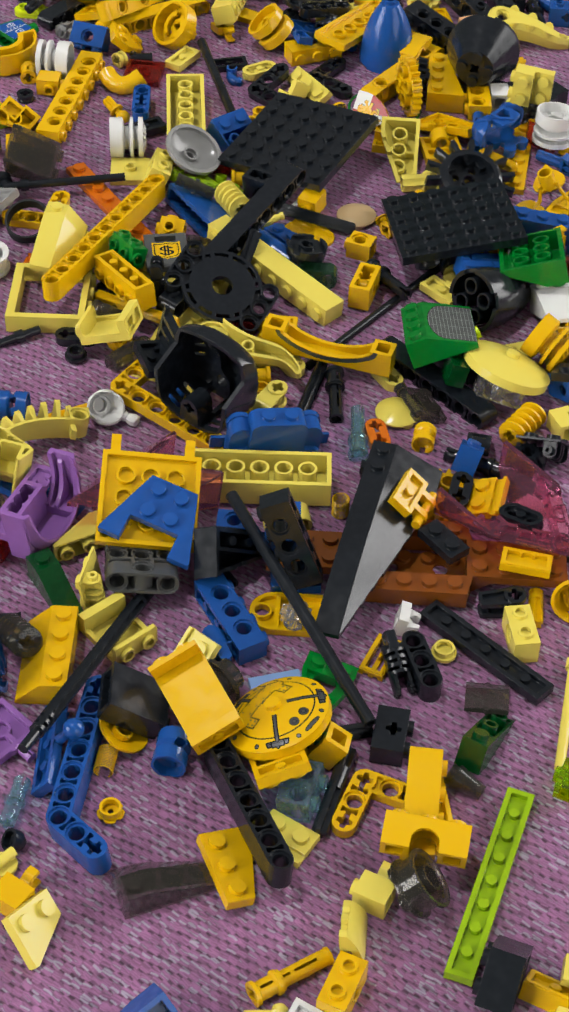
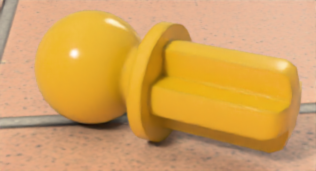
[103,96,130,123]

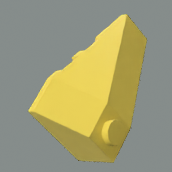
[381,116,421,183]
[29,201,88,271]

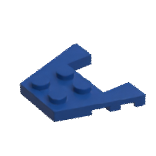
[291,19,358,52]
[98,475,198,570]

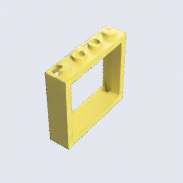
[5,263,97,333]

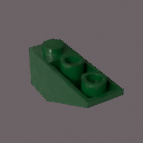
[454,710,515,775]

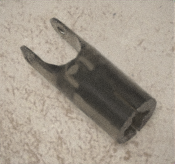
[104,336,150,373]

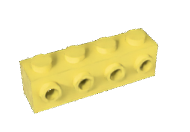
[211,0,247,26]

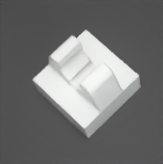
[393,601,422,636]

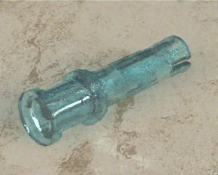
[348,405,368,462]

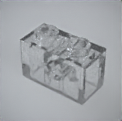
[473,375,525,410]

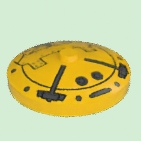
[229,676,332,761]

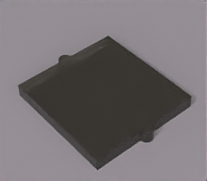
[464,682,510,715]

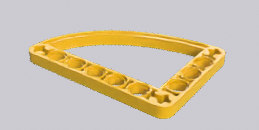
[110,352,252,449]

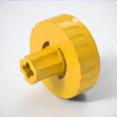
[152,0,197,50]

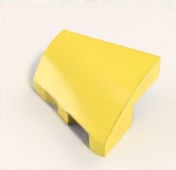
[339,900,368,960]

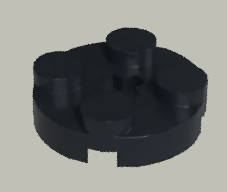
[285,233,328,263]

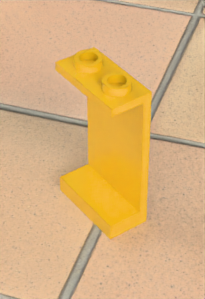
[147,640,246,755]

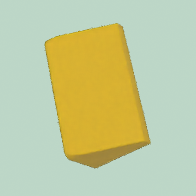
[518,969,569,1012]

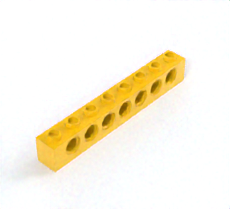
[36,50,105,148]

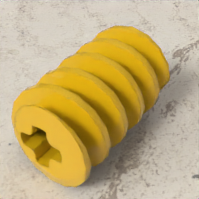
[499,402,547,447]

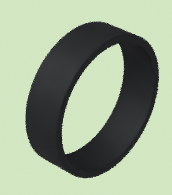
[5,199,46,244]

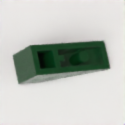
[26,547,83,613]

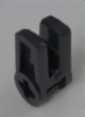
[467,432,492,457]
[477,586,527,619]

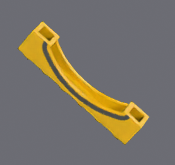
[262,313,397,378]

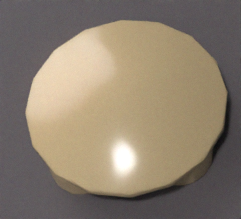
[336,203,377,230]

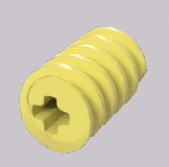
[214,180,249,218]

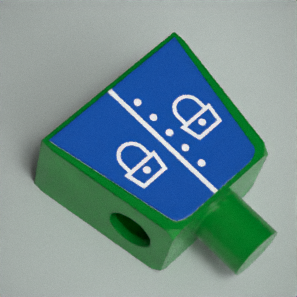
[0,19,39,47]

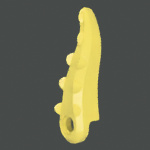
[488,5,569,50]
[200,318,302,379]

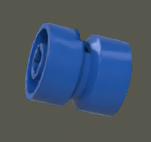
[0,390,31,420]
[151,725,192,778]

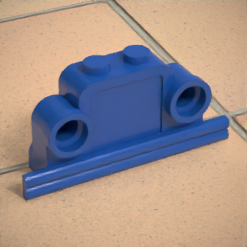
[209,407,329,452]

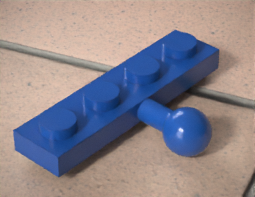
[31,704,85,798]

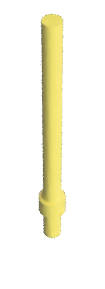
[554,657,569,772]

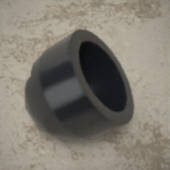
[1,828,27,852]

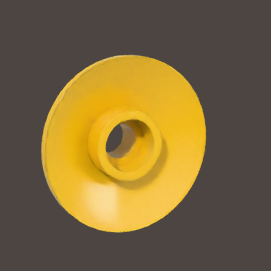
[99,719,148,754]

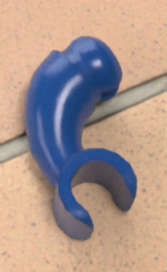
[226,65,243,87]

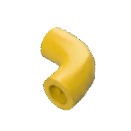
[98,66,148,95]

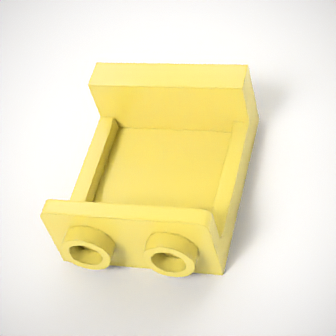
[75,299,143,345]
[78,592,157,663]

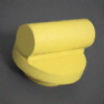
[0,846,18,878]

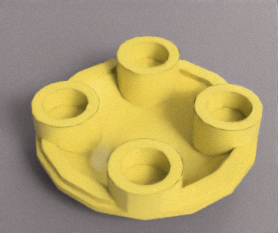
[375,397,420,429]

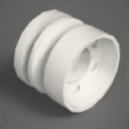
[35,39,75,79]
[532,102,569,150]
[109,117,147,158]

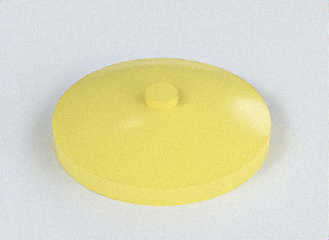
[464,340,550,396]

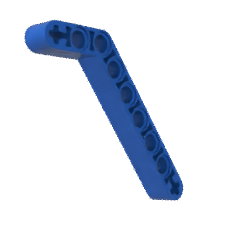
[46,675,112,875]

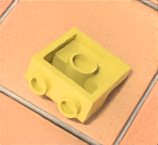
[507,63,556,107]

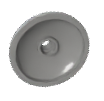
[166,124,221,175]

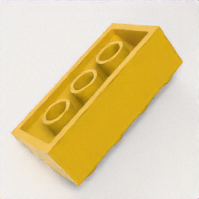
[14,605,79,705]

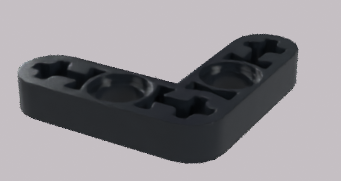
[308,56,352,100]
[248,63,290,106]

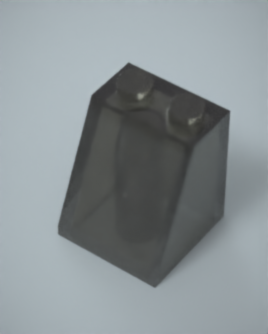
[3,124,64,181]

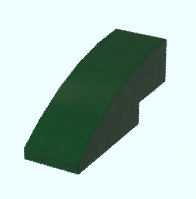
[442,353,470,388]

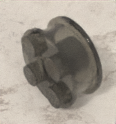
[387,848,450,919]

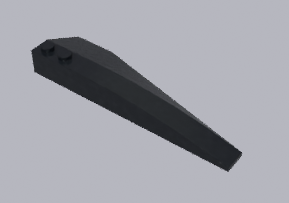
[316,440,442,639]

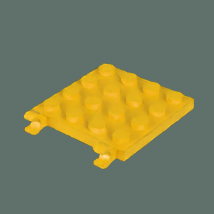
[95,433,202,553]

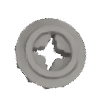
[55,21,74,39]

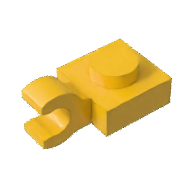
[211,22,235,42]

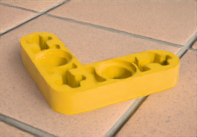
[2,190,71,230]
[331,769,406,838]

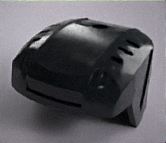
[154,324,258,434]

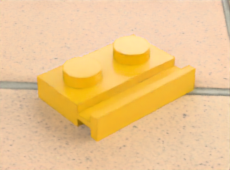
[465,476,510,521]

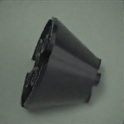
[447,14,520,87]

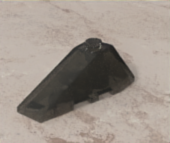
[107,860,217,920]

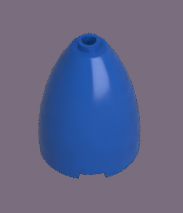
[359,0,412,74]

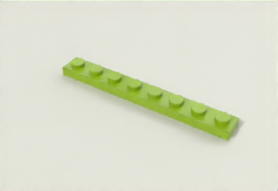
[443,787,535,987]

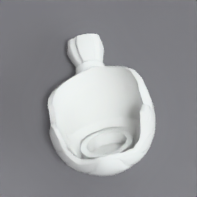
[87,389,140,427]

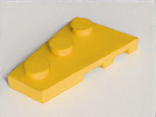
[420,112,473,138]
[196,827,255,910]

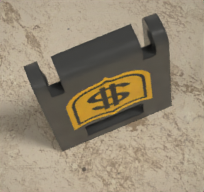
[143,233,188,273]

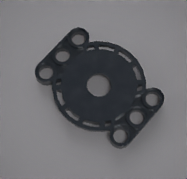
[282,0,350,18]
[163,240,279,335]

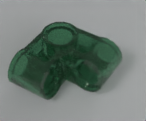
[298,261,338,289]

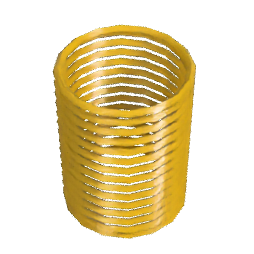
[331,492,350,519]
[93,744,118,777]

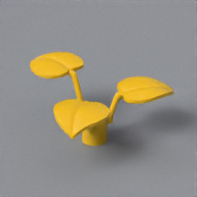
[516,164,569,211]

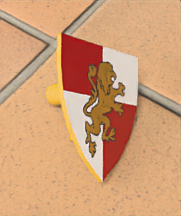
[353,90,389,127]

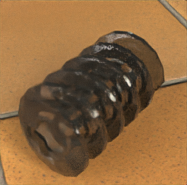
[0,613,43,658]

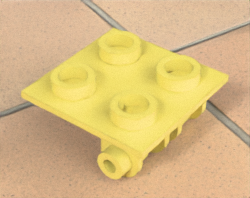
[75,546,106,610]

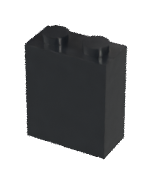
[97,661,170,739]

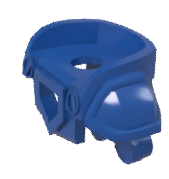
[472,102,528,158]

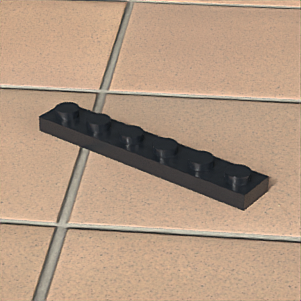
[419,599,554,706]

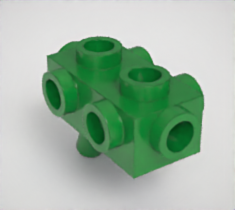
[109,229,148,269]

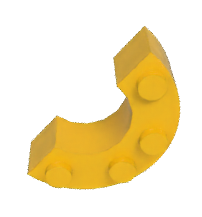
[0,29,38,77]

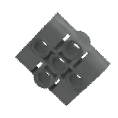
[104,545,179,595]

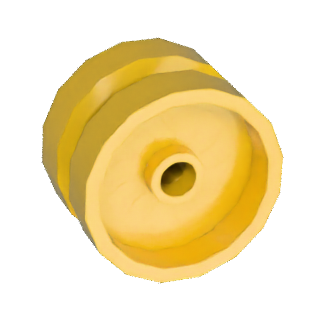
[248,3,294,51]

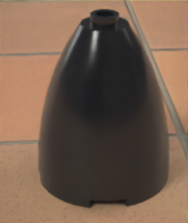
[449,267,532,333]

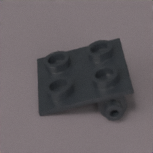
[516,432,569,464]

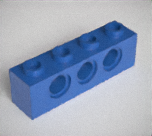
[194,573,269,666]

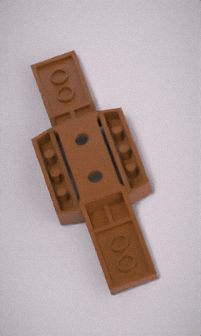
[266,520,568,608]

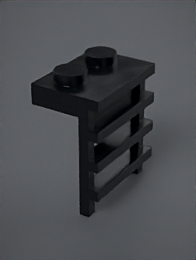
[133,305,179,379]

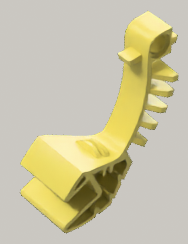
[0,400,90,494]

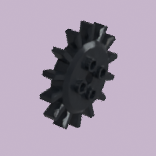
[424,139,515,198]

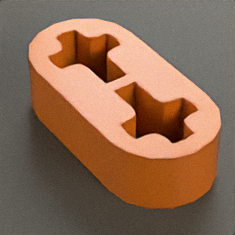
[365,418,391,450]

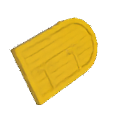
[284,219,335,246]

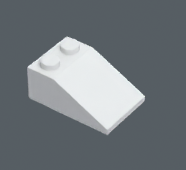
[530,283,569,323]

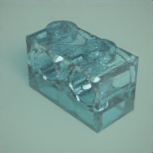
[275,760,329,824]

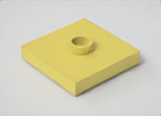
[110,157,151,185]

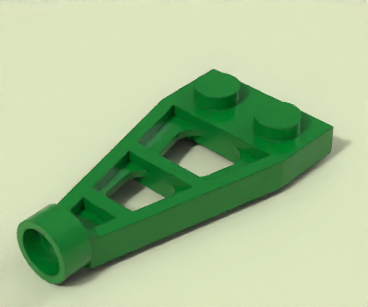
[300,650,359,711]

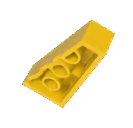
[426,53,465,114]

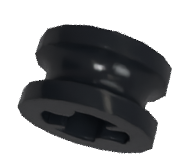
[17,88,34,104]

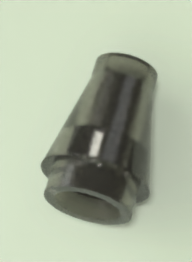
[444,764,487,800]

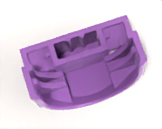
[0,447,82,559]

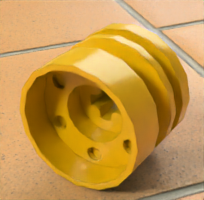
[520,313,569,373]

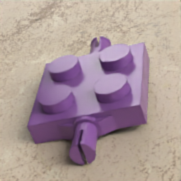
[0,697,36,765]

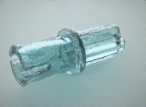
[0,775,31,828]

